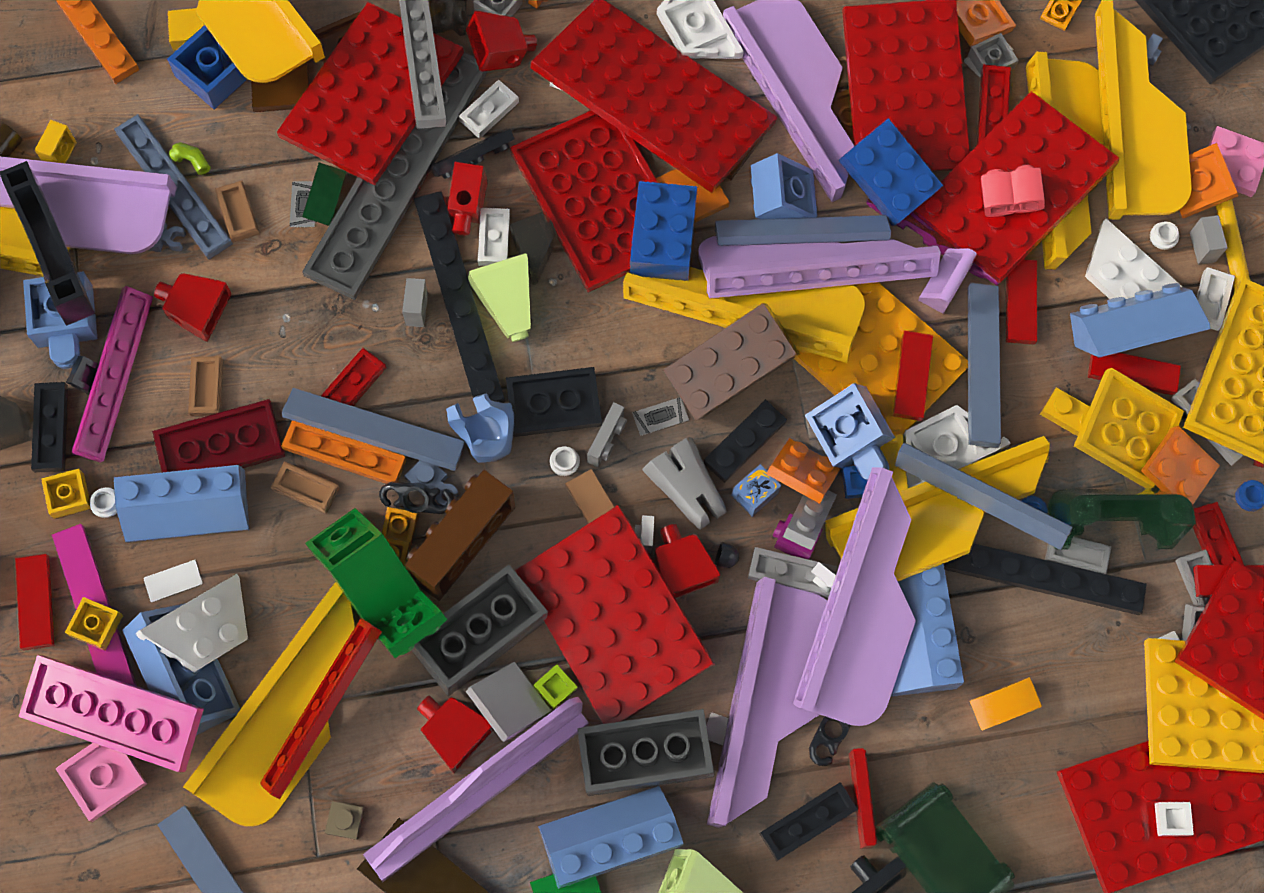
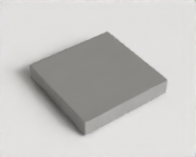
[466,662,551,742]

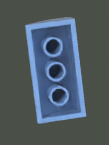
[1070,283,1211,357]
[114,465,249,542]
[122,603,240,735]
[538,786,684,889]

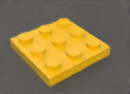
[1074,368,1184,490]

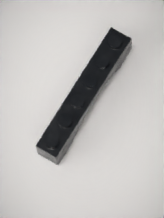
[0,161,95,326]

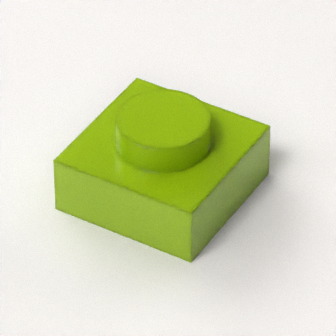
[533,664,578,710]

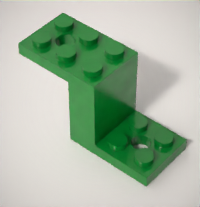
[305,508,447,659]

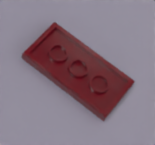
[152,399,285,473]

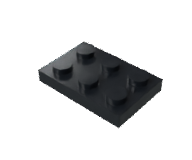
[506,367,602,437]

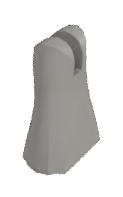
[642,437,727,530]

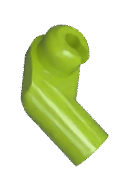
[169,142,210,175]

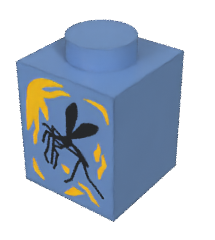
[732,464,781,517]

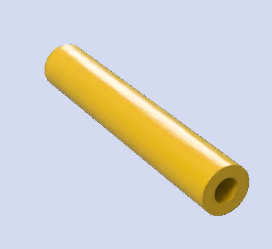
[1215,199,1250,292]

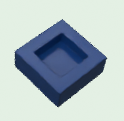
[842,466,868,499]

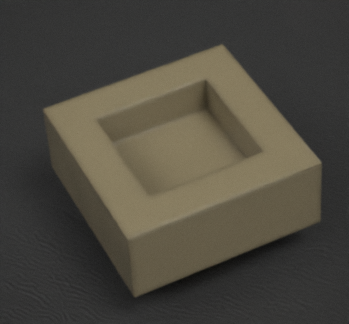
[325,801,365,840]

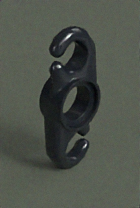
[379,481,454,514]
[809,716,851,766]

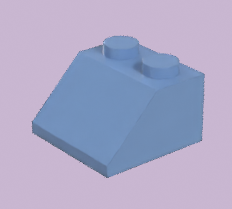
[751,153,817,219]

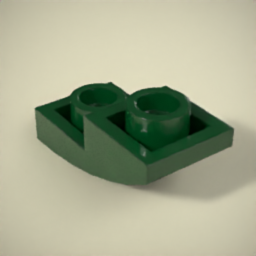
[302,162,347,226]

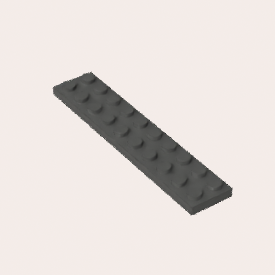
[302,52,488,300]

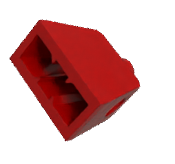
[466,11,537,72]
[448,162,488,236]
[154,273,232,342]
[654,524,721,598]
[417,695,494,773]

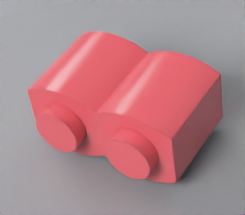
[981,165,1044,217]

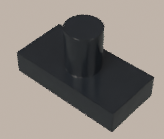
[850,855,907,893]

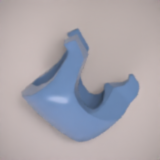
[446,393,514,463]

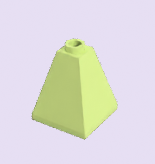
[468,253,531,342]
[659,849,743,893]

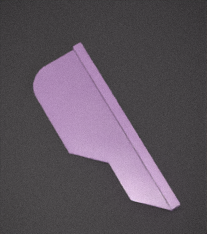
[723,0,854,202]
[0,156,177,254]
[698,236,941,298]
[793,467,916,726]
[707,577,827,828]
[363,697,589,882]

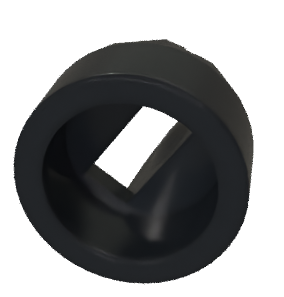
[715,542,740,568]

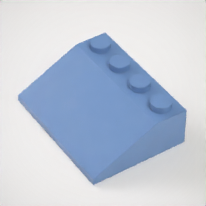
[891,564,964,696]

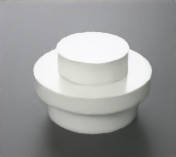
[1150,221,1179,250]
[550,446,580,476]
[90,488,117,518]

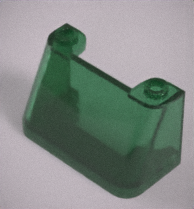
[1048,489,1196,550]
[875,782,1015,893]

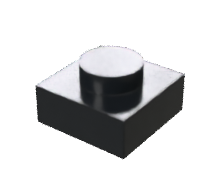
[66,356,99,395]

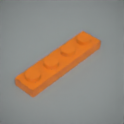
[56,0,140,84]
[281,420,406,484]

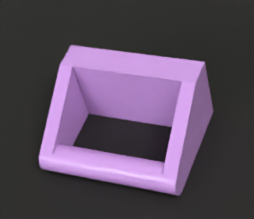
[918,249,977,314]

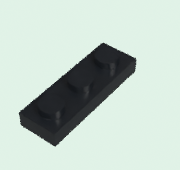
[431,129,515,179]
[31,382,68,473]
[703,399,787,483]
[759,782,858,862]

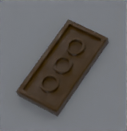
[357,818,489,893]

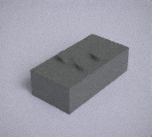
[411,565,548,697]
[577,709,714,796]

